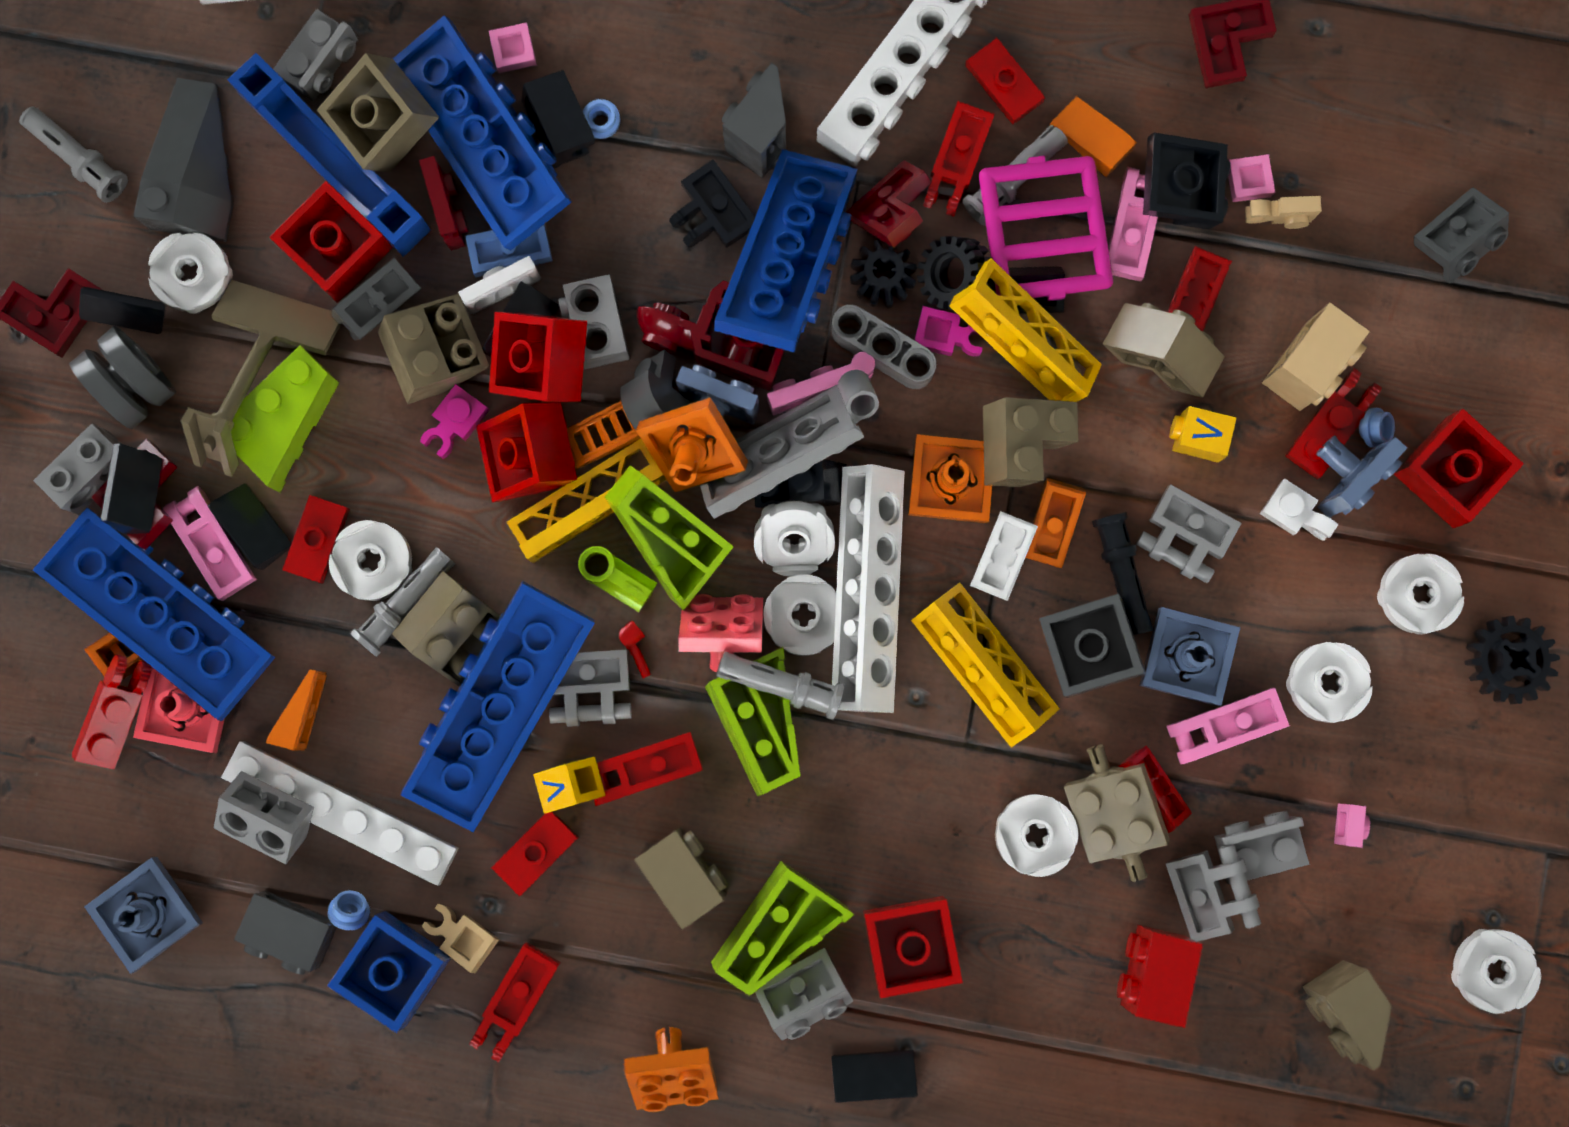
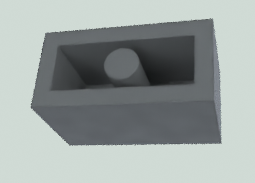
[234,891,337,975]

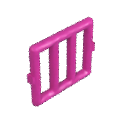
[979,156,1113,301]

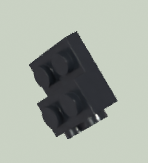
[1143,132,1230,230]

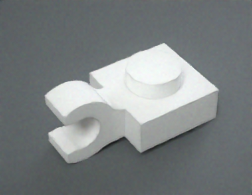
[1260,478,1338,541]

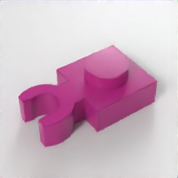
[914,306,982,357]
[420,384,489,459]

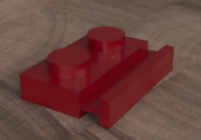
[419,156,469,251]

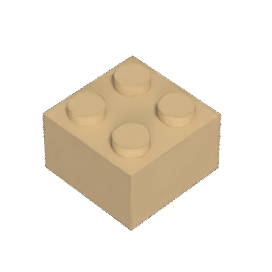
[1262,303,1370,411]

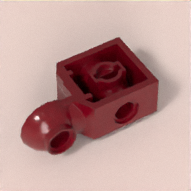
[637,280,785,391]

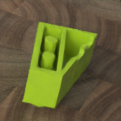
[231,345,339,493]
[605,465,734,611]
[705,647,800,796]
[711,861,855,996]

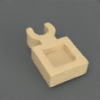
[1245,196,1322,229]
[422,904,500,974]

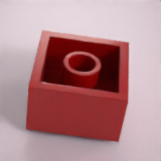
[269,181,393,303]
[489,312,587,402]
[1394,408,1524,528]
[863,896,963,998]
[1117,925,1203,1028]

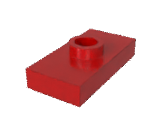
[965,38,1045,125]
[1167,246,1232,332]
[282,495,350,584]
[1118,745,1192,833]
[491,811,579,897]

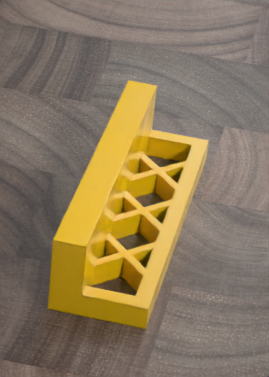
[949,258,1102,402]
[507,439,666,563]
[911,582,1060,748]

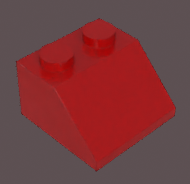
[476,402,578,502]

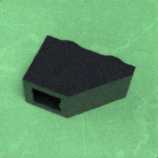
[754,459,847,508]

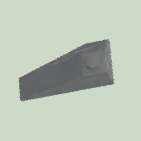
[133,78,234,242]

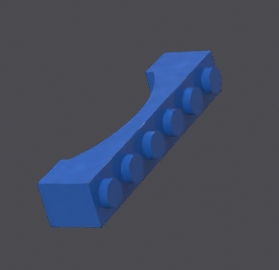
[227,53,431,257]

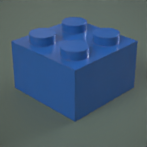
[328,911,451,1033]

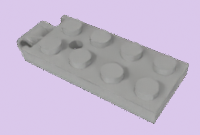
[700,370,879,519]

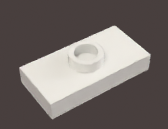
[458,256,541,314]
[970,511,1038,601]

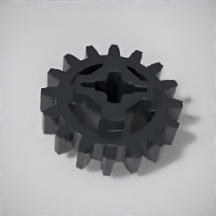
[1465,616,1560,704]

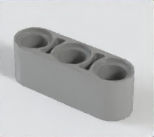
[831,304,936,389]

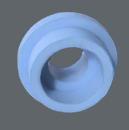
[583,99,620,139]
[1359,408,1395,448]
[328,890,370,930]

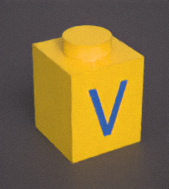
[1169,406,1237,463]
[533,756,606,814]

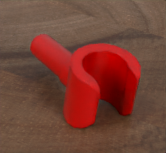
[619,621,652,679]

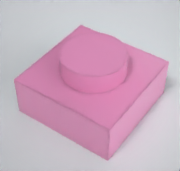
[489,23,537,73]
[1228,154,1275,202]
[1334,803,1370,848]

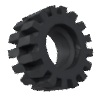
[917,236,993,309]

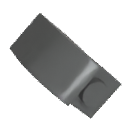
[620,349,692,430]

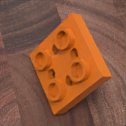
[636,397,748,492]
[908,434,992,523]
[624,1027,718,1112]

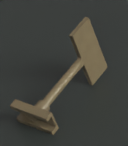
[181,280,341,477]

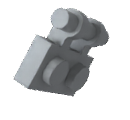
[1136,484,1241,584]
[549,650,632,727]
[1166,844,1262,941]

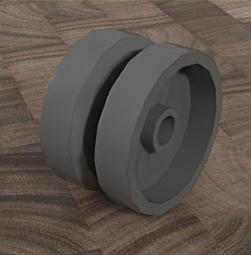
[69,325,176,430]

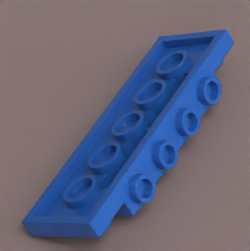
[393,15,572,251]
[714,149,858,352]
[33,508,276,721]
[401,580,595,833]

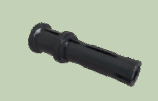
[1092,512,1154,635]

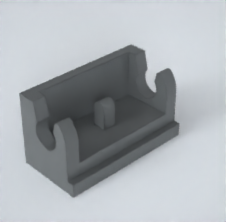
[331,258,421,341]

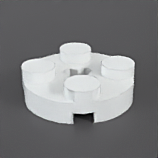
[148,232,233,314]
[754,501,835,577]
[329,520,412,601]
[1377,554,1464,635]
[763,574,836,656]
[1286,642,1373,723]
[995,794,1079,877]
[1451,929,1541,1014]

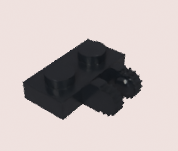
[669,159,755,248]

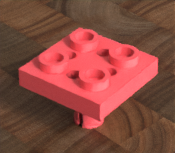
[679,594,763,672]
[133,666,225,753]

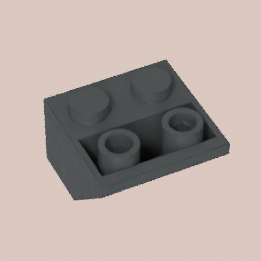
[722,63,786,179]

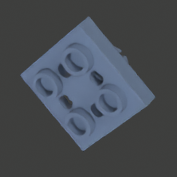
[676,365,760,439]
[1316,435,1407,517]
[1139,607,1240,706]
[84,857,203,974]

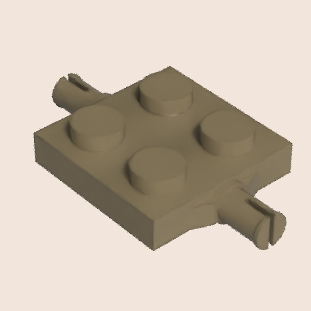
[1064,744,1170,882]

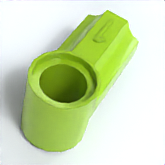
[578,546,658,613]

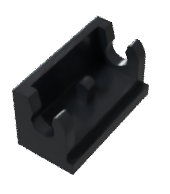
[521,70,595,169]

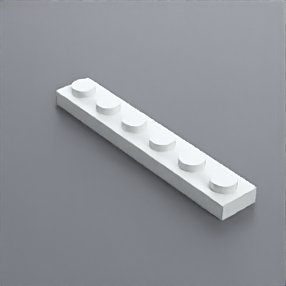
[221,741,459,886]

